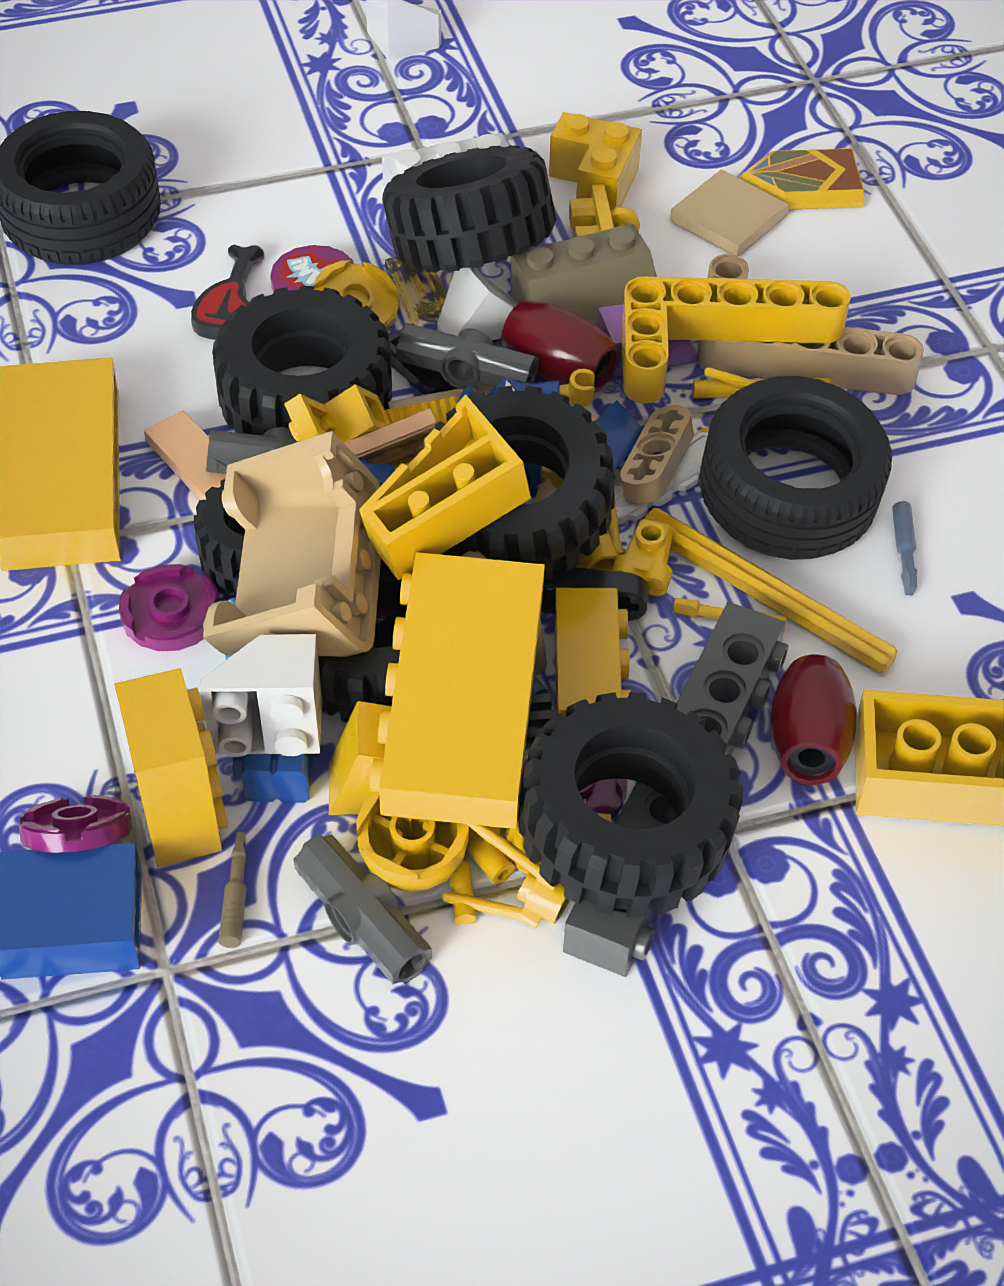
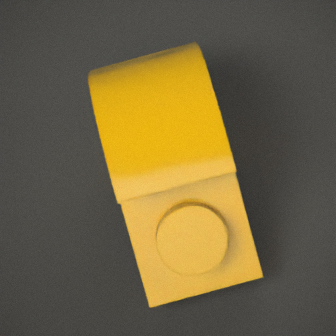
[285,384,391,443]

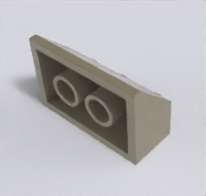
[510,224,657,325]

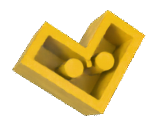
[549,112,642,211]

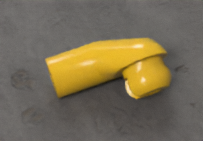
[466,826,515,884]

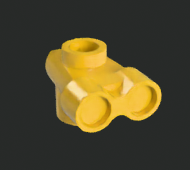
[611,519,673,596]

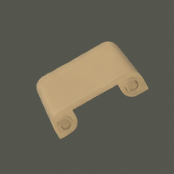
[203,431,381,657]

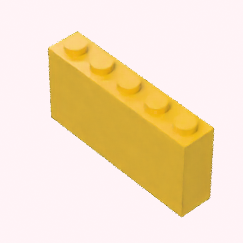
[0,357,120,571]
[370,552,545,829]

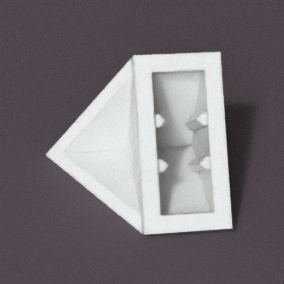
[366,0,442,62]
[437,267,518,340]

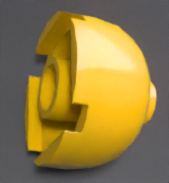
[356,793,469,892]

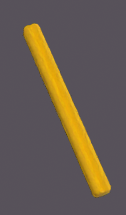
[644,508,898,673]

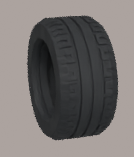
[0,111,161,265]
[699,376,892,560]

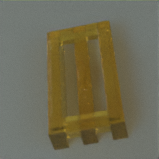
[385,257,447,325]

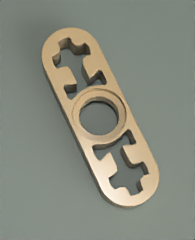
[620,405,694,504]

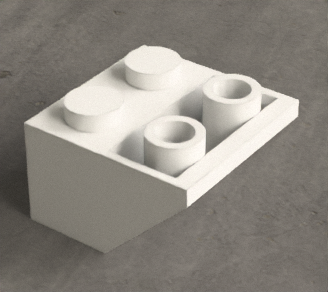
[199,634,322,757]

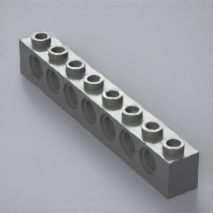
[563,602,789,977]

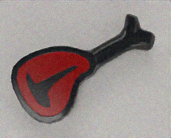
[191,244,265,340]

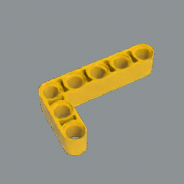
[622,276,851,404]

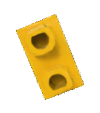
[569,184,640,237]

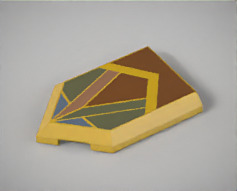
[738,148,864,210]

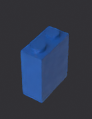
[0,842,142,980]

